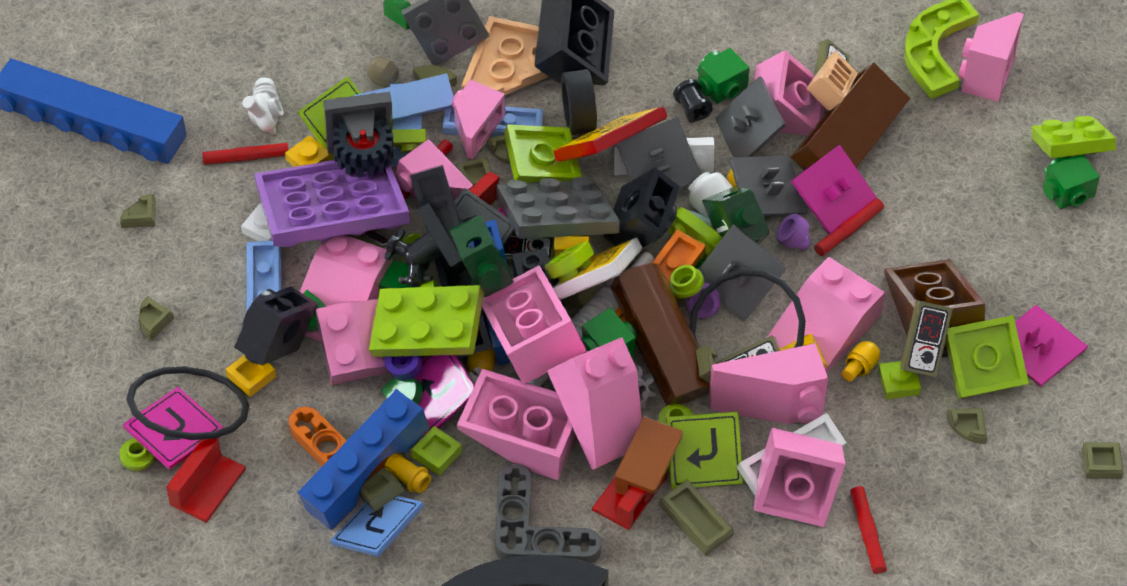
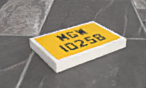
[553,237,642,300]

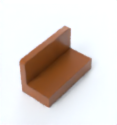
[614,416,683,495]

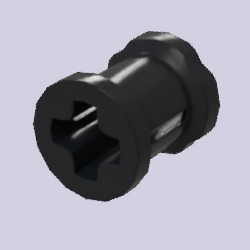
[673,79,713,123]

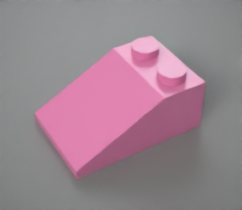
[300,235,393,342]
[766,257,885,374]
[482,265,587,385]
[316,299,390,385]
[547,337,642,470]
[709,344,828,424]
[457,369,576,480]

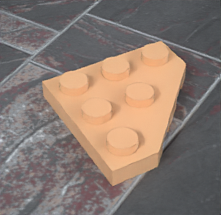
[461,16,549,95]

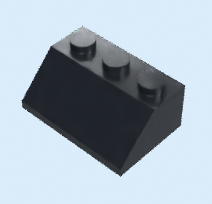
[534,0,615,85]

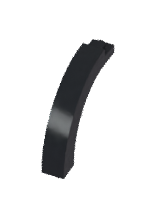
[410,164,492,358]
[441,555,609,586]

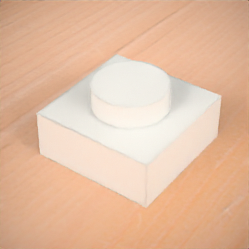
[241,203,272,241]

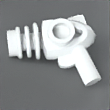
[242,77,283,135]

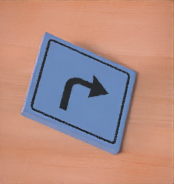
[330,496,425,557]

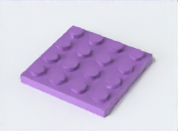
[254,160,410,247]

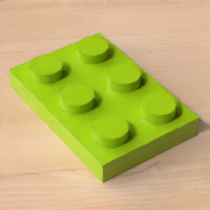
[369,285,484,357]

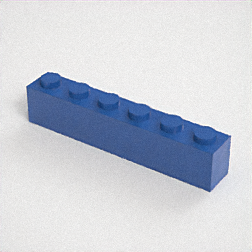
[0,58,187,164]

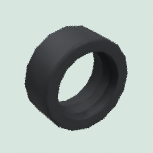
[561,70,597,134]

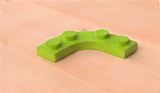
[904,0,979,99]

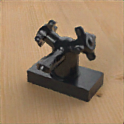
[384,203,466,287]

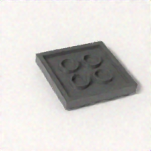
[496,177,620,239]

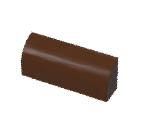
[791,62,911,171]
[610,263,710,406]

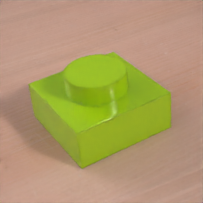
[392,129,427,153]
[878,361,921,399]
[411,426,462,476]

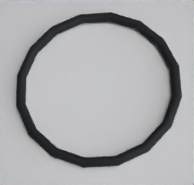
[689,269,806,348]
[126,366,250,440]

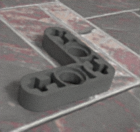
[495,464,602,563]

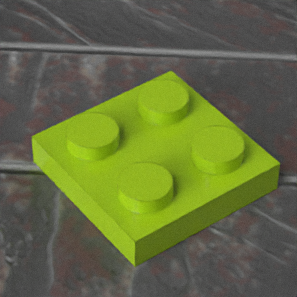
[1031,116,1116,158]
[504,125,582,183]
[945,315,1029,399]

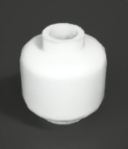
[688,171,733,216]

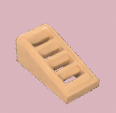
[806,50,858,111]

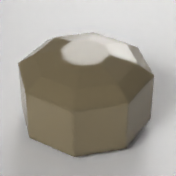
[366,56,399,88]

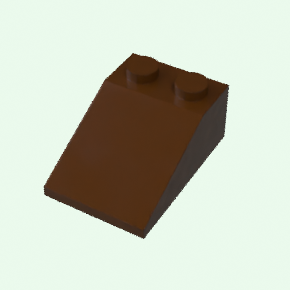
[884,259,985,347]

